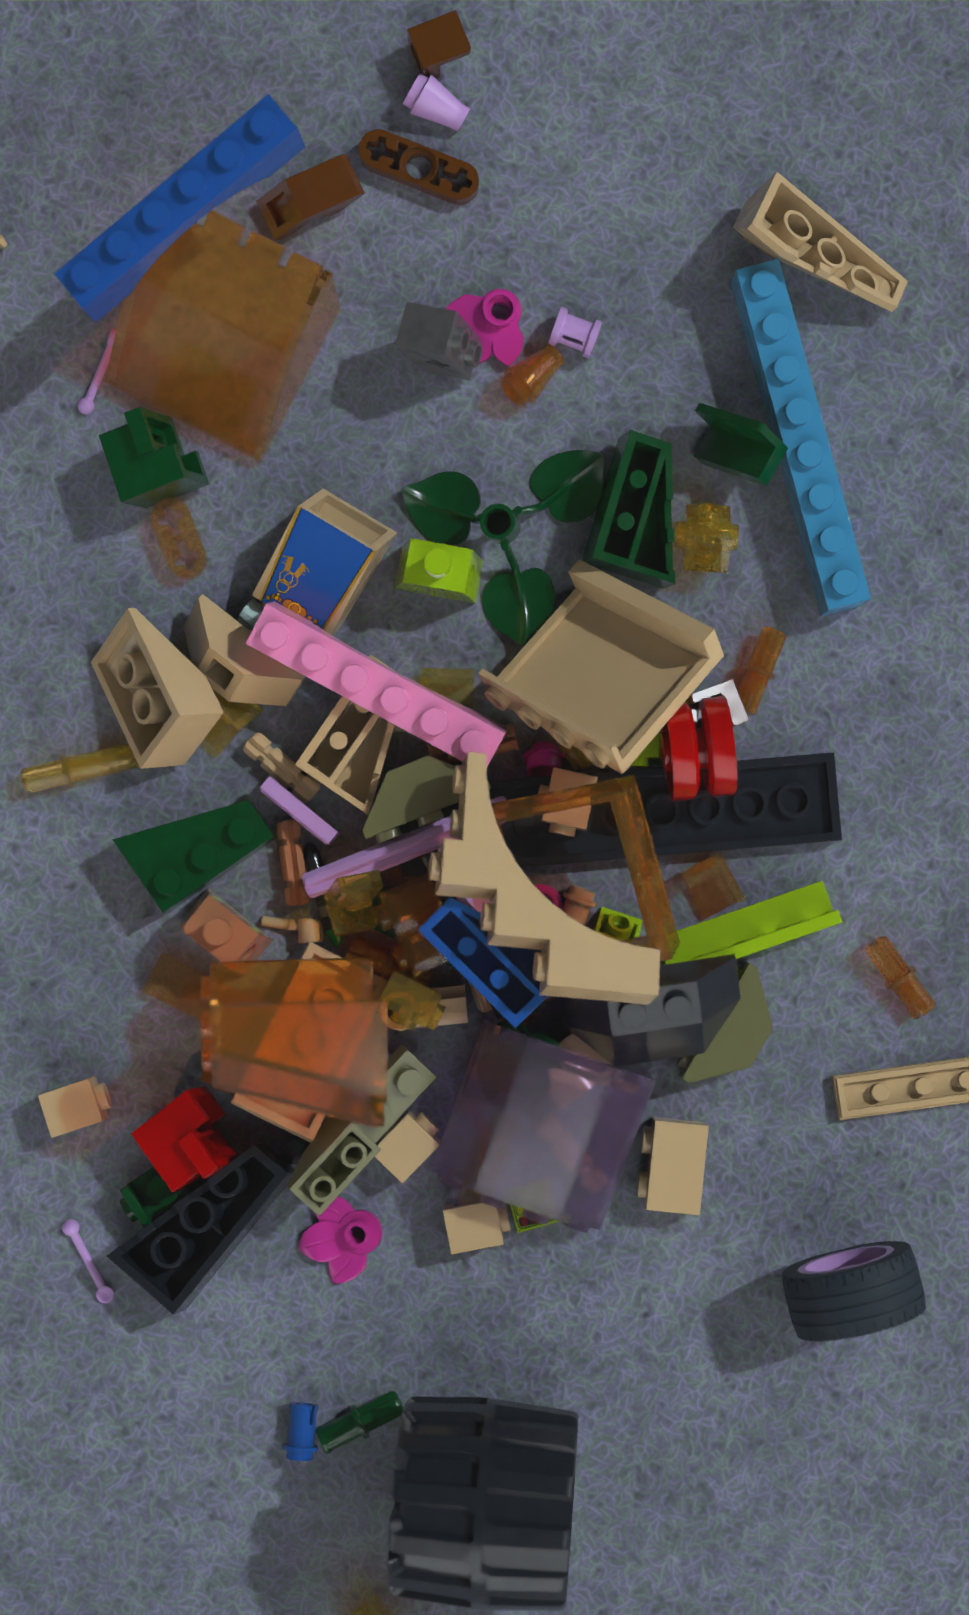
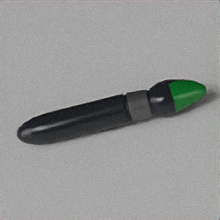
[304,842,344,947]

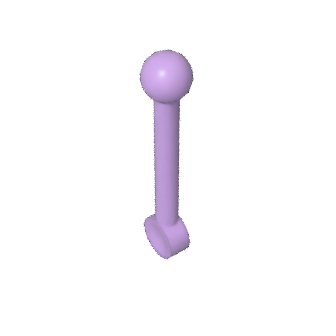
[78,328,122,415]
[62,1219,115,1303]

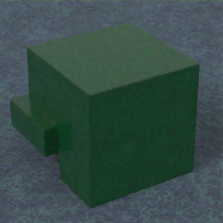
[99,407,209,508]

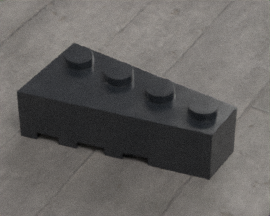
[107,1143,295,1315]

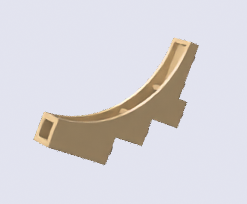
[428,752,660,1005]

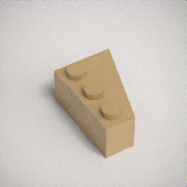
[295,655,395,816]

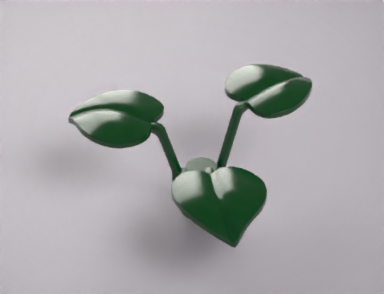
[402,450,605,646]

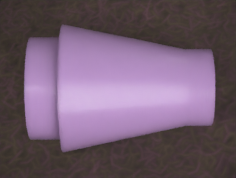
[403,73,470,132]

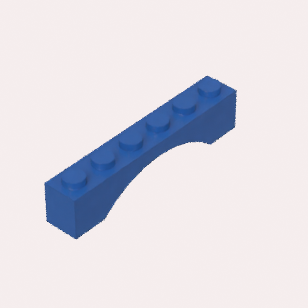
[54,94,306,323]

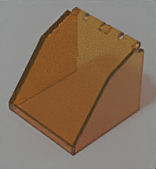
[105,210,341,463]

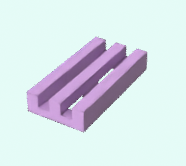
[260,776,340,845]

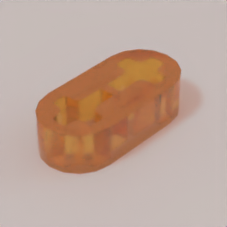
[151,498,208,580]

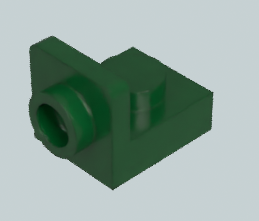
[120,1167,193,1227]

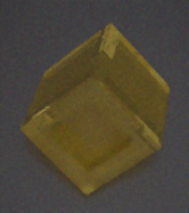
[420,668,474,709]

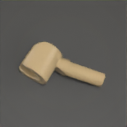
[261,915,323,944]

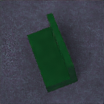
[694,403,788,486]

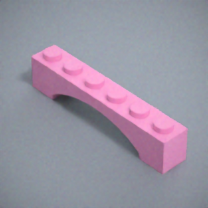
[245,601,508,767]

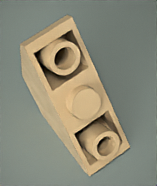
[183,594,306,706]

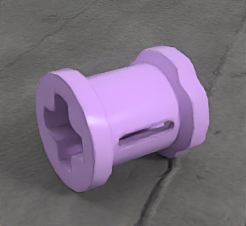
[548,307,602,359]

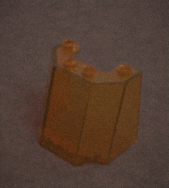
[200,957,387,1127]

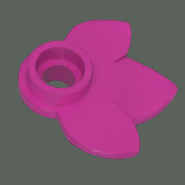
[446,289,524,366]
[298,1196,383,1284]

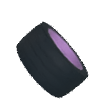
[782,1241,926,1342]

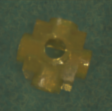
[674,503,739,573]

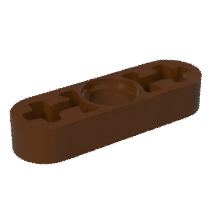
[359,129,479,205]

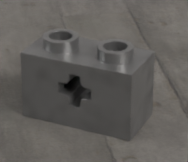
[395,302,483,381]

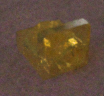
[323,870,383,936]

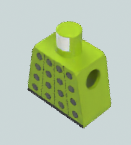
[394,539,483,604]

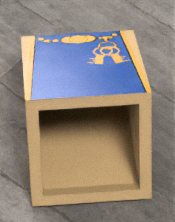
[252,489,397,636]

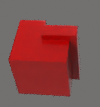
[131,1085,238,1192]

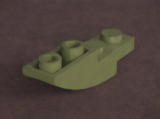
[287,1044,436,1216]

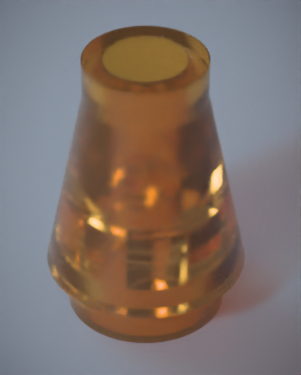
[500,344,564,407]

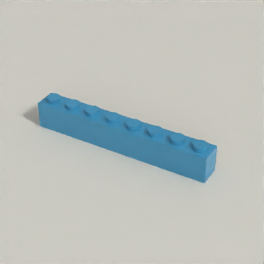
[731,259,871,616]

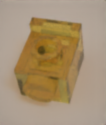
[373,970,446,1031]

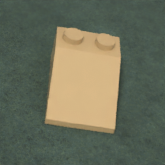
[91,608,224,769]

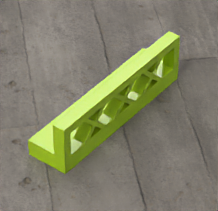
[656,880,843,965]

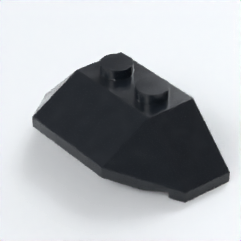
[559,954,741,1067]

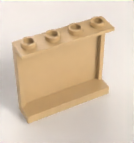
[478,559,724,774]

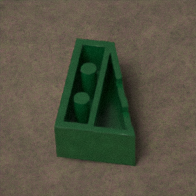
[582,430,676,588]
[112,800,277,913]

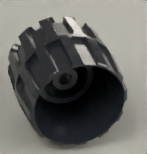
[387,1397,579,1611]

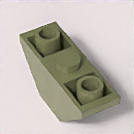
[362,755,491,844]
[677,962,773,1083]

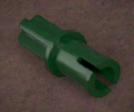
[316,1391,404,1454]

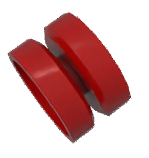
[660,696,737,801]

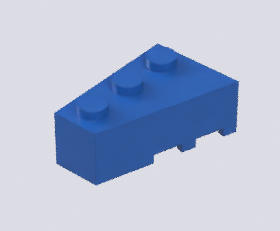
[418,897,547,1028]

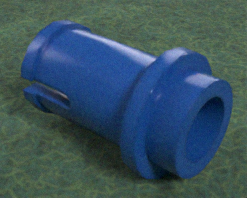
[282,1402,318,1461]

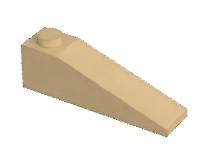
[733,172,908,312]

